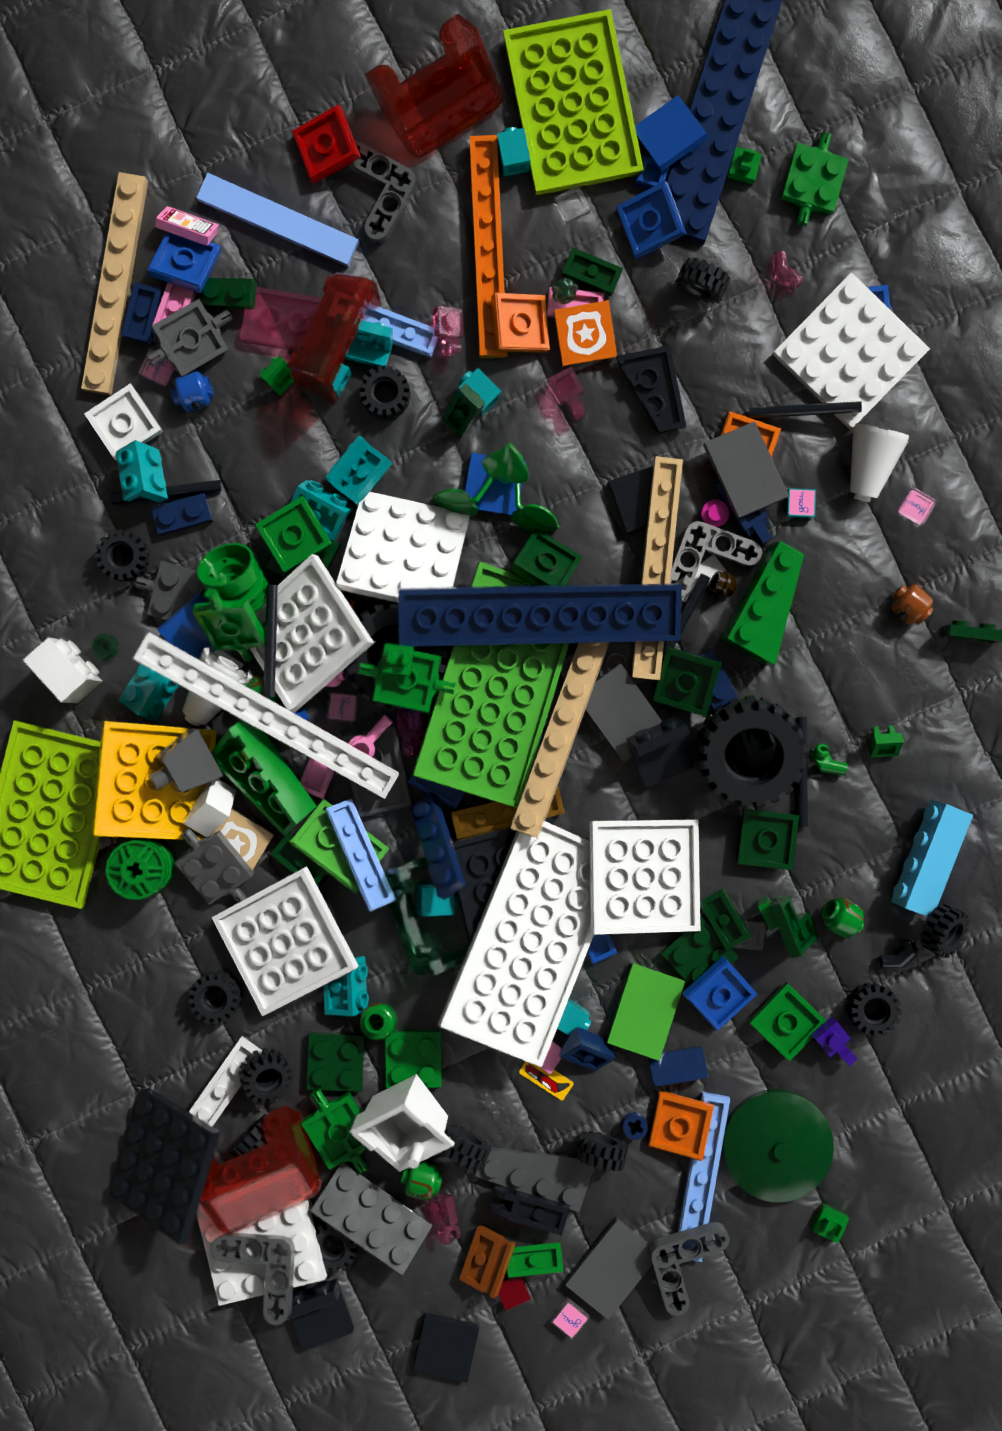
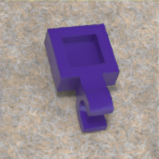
[811,1016,858,1067]

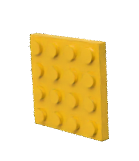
[92,721,217,840]

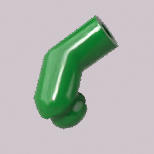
[811,744,848,776]

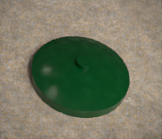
[722,1089,834,1202]

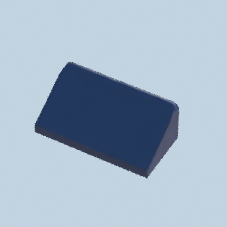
[559,1027,616,1071]
[648,1046,708,1086]

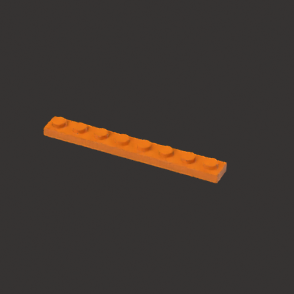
[469,135,507,358]

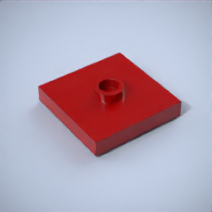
[292,104,361,184]

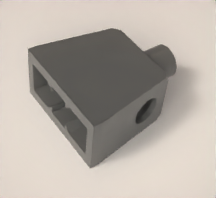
[148,728,223,792]

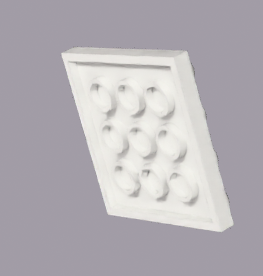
[773,272,930,430]
[336,492,470,603]
[250,554,374,713]
[589,820,700,935]
[211,867,358,1016]
[196,1166,327,1306]

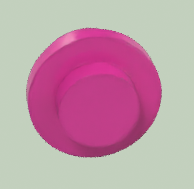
[701,500,729,527]

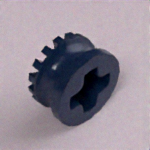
[622,1112,648,1140]

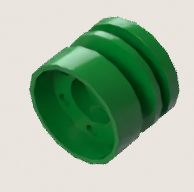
[197,543,268,612]
[106,838,176,900]

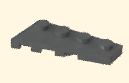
[475,1147,595,1212]

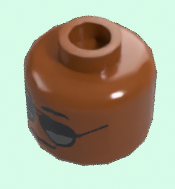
[891,584,933,625]

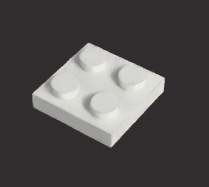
[84,383,163,461]

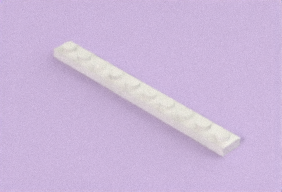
[133,632,399,799]

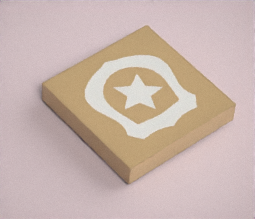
[208,808,275,882]

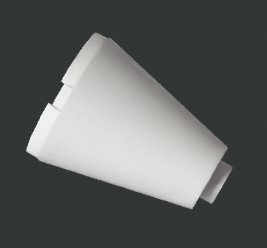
[850,423,909,502]
[183,647,253,726]

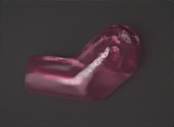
[773,251,803,289]

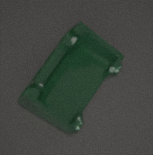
[383,855,469,975]

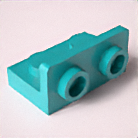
[290,480,354,541]
[323,956,369,1016]

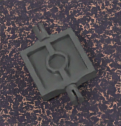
[146,299,232,377]
[135,561,209,620]
[174,827,254,905]

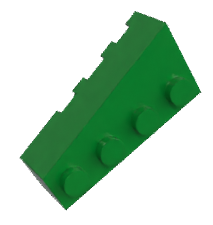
[719,541,804,666]
[211,720,317,836]

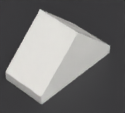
[183,779,236,837]

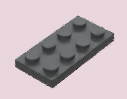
[309,1163,433,1276]

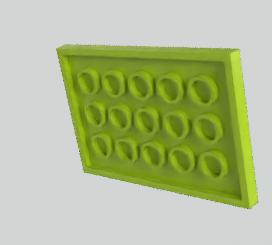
[503,9,644,196]
[0,721,102,909]

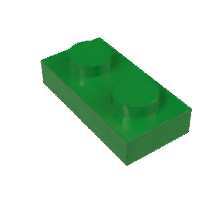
[507,1242,563,1278]

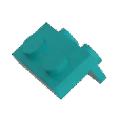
[333,314,393,369]
[325,436,393,506]
[116,440,168,503]
[118,663,179,722]

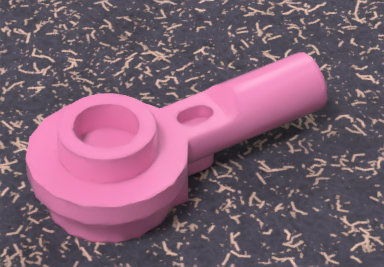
[348,715,393,757]

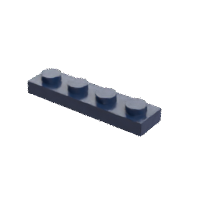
[410,792,466,900]

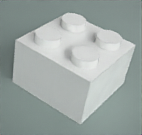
[23,637,102,703]

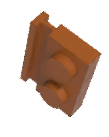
[459,1225,516,1298]

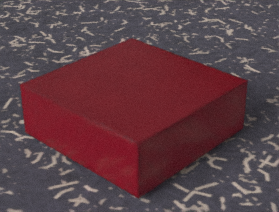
[498,1276,531,1311]

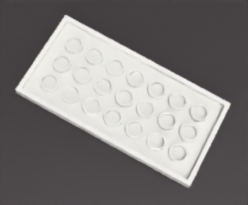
[438,822,594,1067]

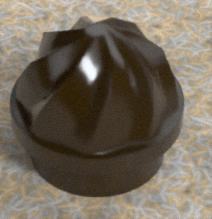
[708,571,737,598]

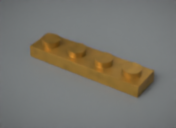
[451,786,565,839]

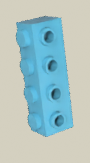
[891,799,973,917]

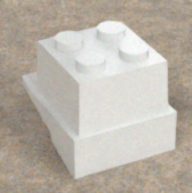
[350,1074,454,1172]

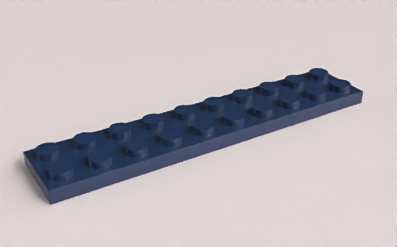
[667,0,783,244]
[398,583,682,646]

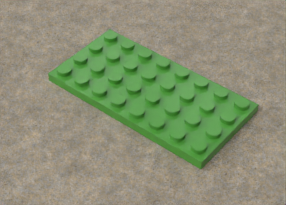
[412,562,569,809]

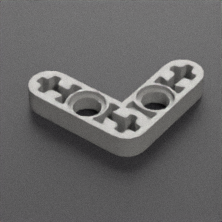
[670,521,762,597]

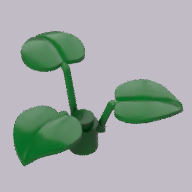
[432,443,560,533]

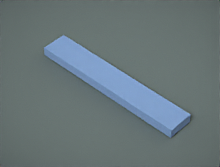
[196,173,359,267]
[674,1092,730,1262]

